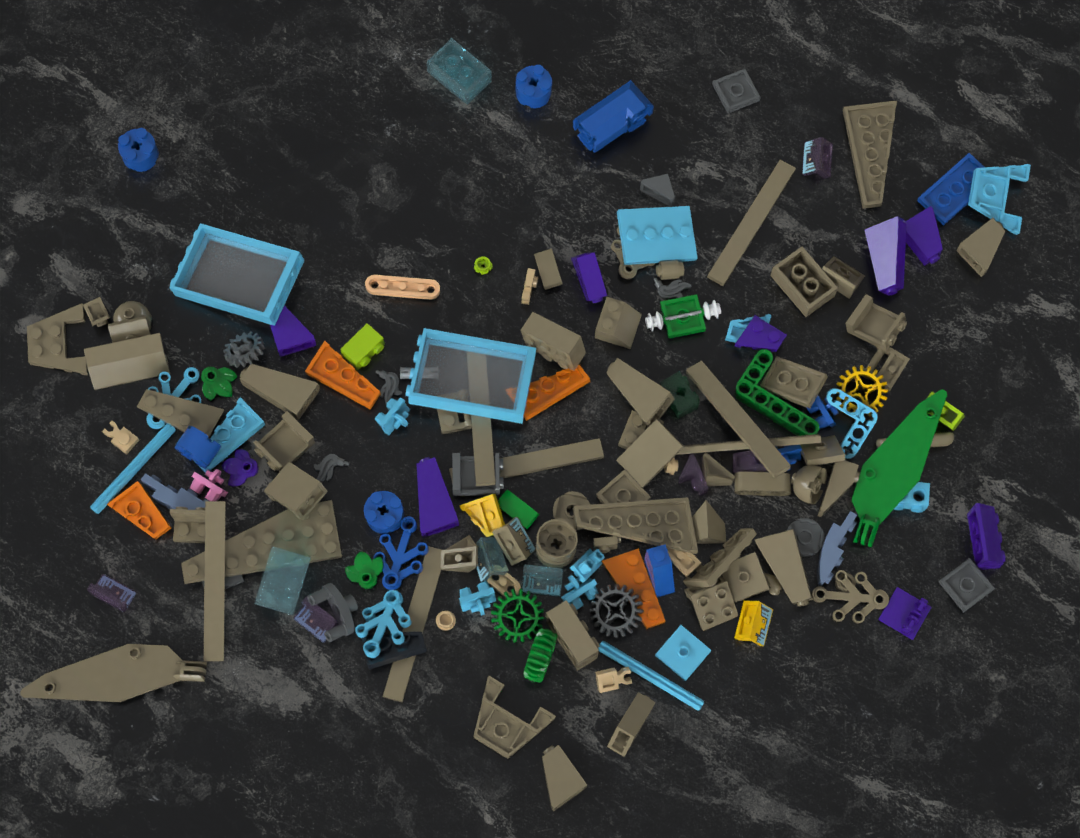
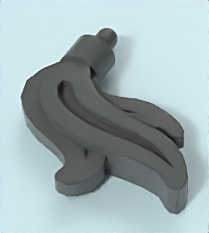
[654,278,692,299]
[376,370,402,405]
[314,454,350,483]

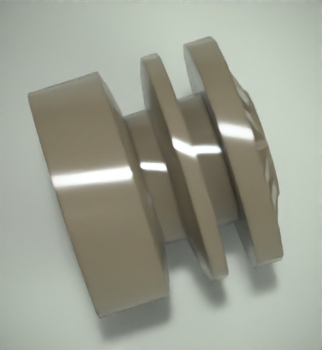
[535,519,578,569]

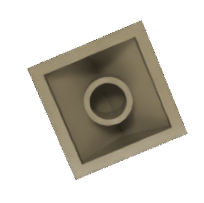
[822,257,865,299]

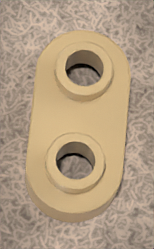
[486,566,521,598]

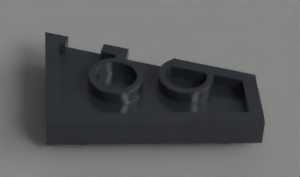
[362,631,427,669]

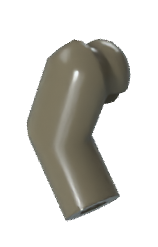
[764,573,782,595]

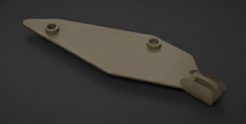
[20,644,207,702]

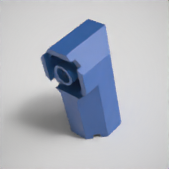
[573,80,654,153]

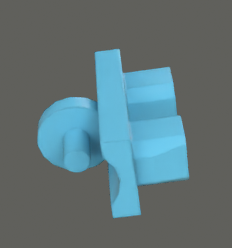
[375,398,410,435]
[570,549,605,583]
[561,575,599,609]
[459,581,496,616]

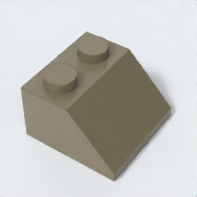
[595,297,642,349]

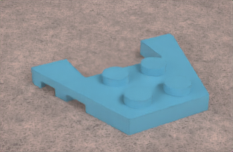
[968,164,1031,235]

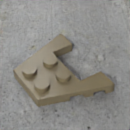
[27,304,88,375]
[474,676,556,759]

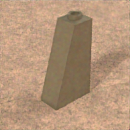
[606,358,675,427]
[240,364,320,420]
[755,529,813,607]

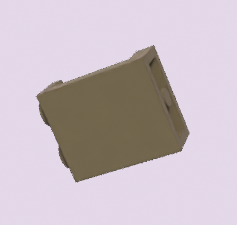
[846,295,907,351]
[253,411,315,472]
[264,462,328,521]

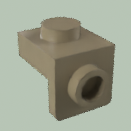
[83,297,110,327]
[593,535,621,553]

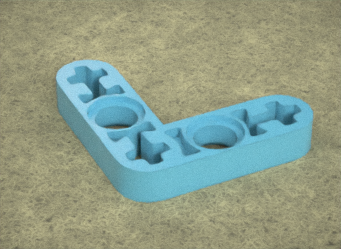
[826,388,878,459]

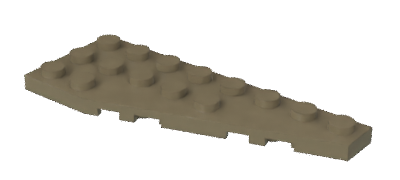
[181,500,342,584]

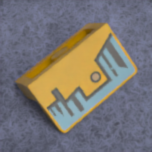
[734,601,773,646]

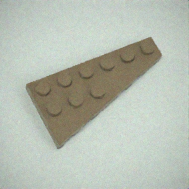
[843,101,897,209]
[573,497,698,554]

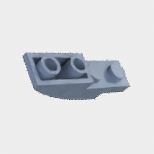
[141,473,208,510]
[817,511,857,587]

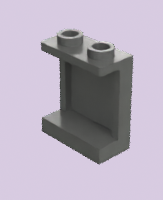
[452,453,504,496]

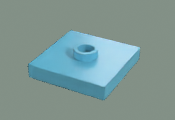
[655,625,711,681]

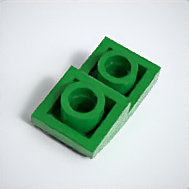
[498,490,539,530]

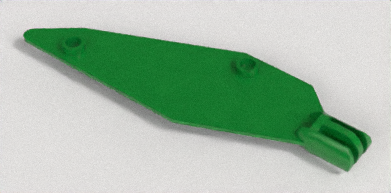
[851,390,947,547]

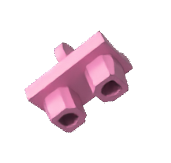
[190,469,228,501]

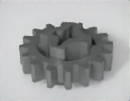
[223,331,265,368]

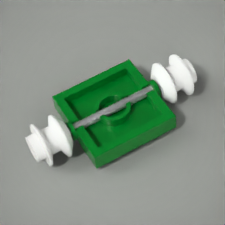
[645,294,721,339]

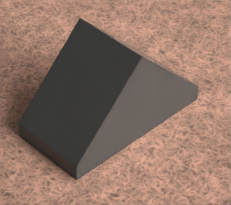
[640,174,675,207]

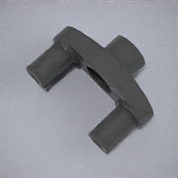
[307,583,358,642]

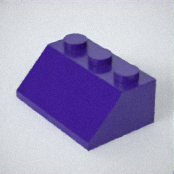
[967,503,1005,570]

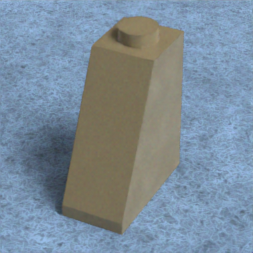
[956,218,1005,277]
[607,692,656,757]
[542,745,587,811]

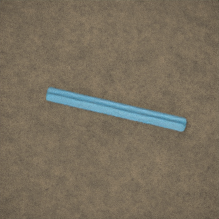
[90,423,176,514]
[598,641,704,710]

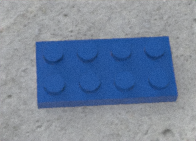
[917,153,985,226]

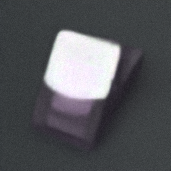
[733,451,767,473]
[678,453,708,496]

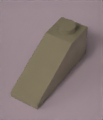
[818,460,860,517]

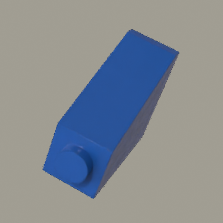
[644,544,675,598]

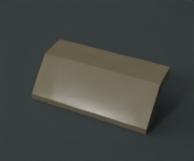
[84,333,170,390]

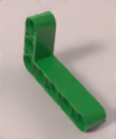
[734,349,820,436]

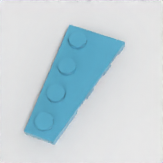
[194,397,265,473]

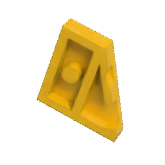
[459,494,505,537]

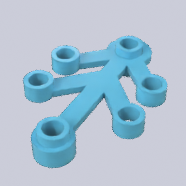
[147,367,201,429]
[355,590,412,658]

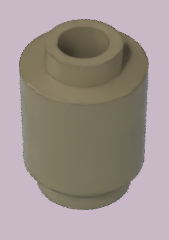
[656,260,684,280]

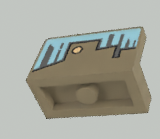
[492,517,536,566]

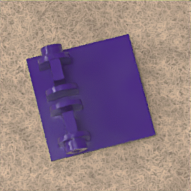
[878,587,932,640]

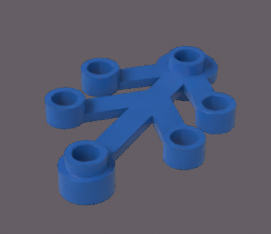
[374,516,429,590]

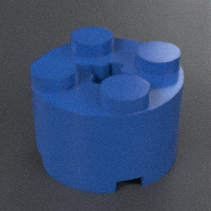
[516,65,552,108]
[118,128,159,172]
[174,425,222,469]
[364,491,405,534]

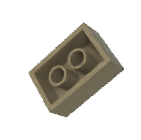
[770,247,838,317]
[521,312,586,371]
[546,600,600,671]

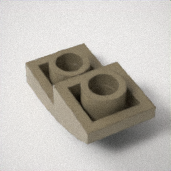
[534,249,563,290]

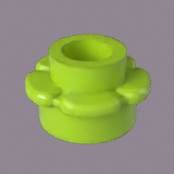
[474,257,492,275]

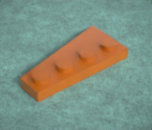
[305,341,380,410]
[506,365,590,421]
[602,548,666,629]

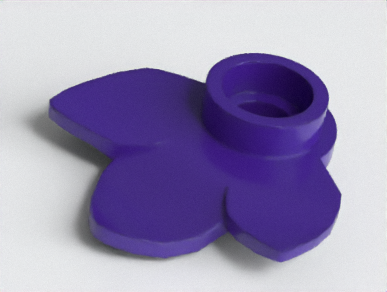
[222,449,259,486]

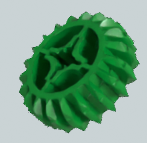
[491,588,545,642]
[524,628,557,683]

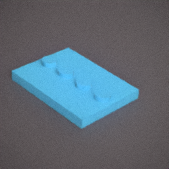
[617,206,698,265]

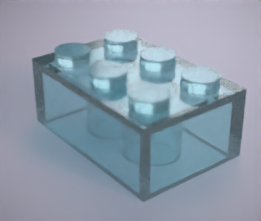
[427,38,492,105]
[254,546,311,615]

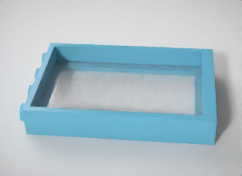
[170,223,305,326]
[406,328,536,424]

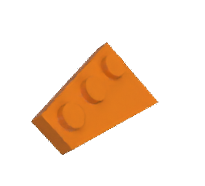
[107,481,172,539]

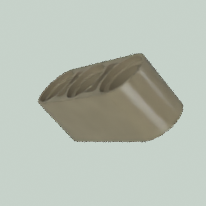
[734,472,791,496]

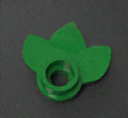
[201,367,237,401]
[345,551,383,589]

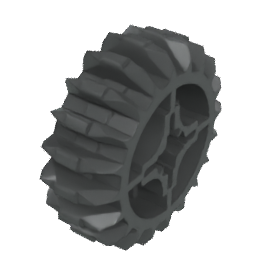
[590,584,644,638]

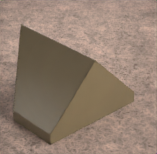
[702,452,735,487]
[692,500,726,544]
[441,535,478,573]

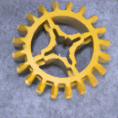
[837,365,888,416]

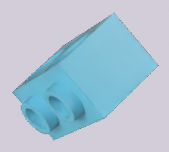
[894,482,930,513]

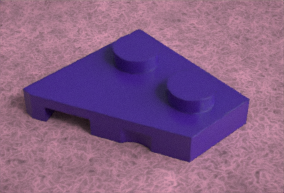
[735,315,787,352]

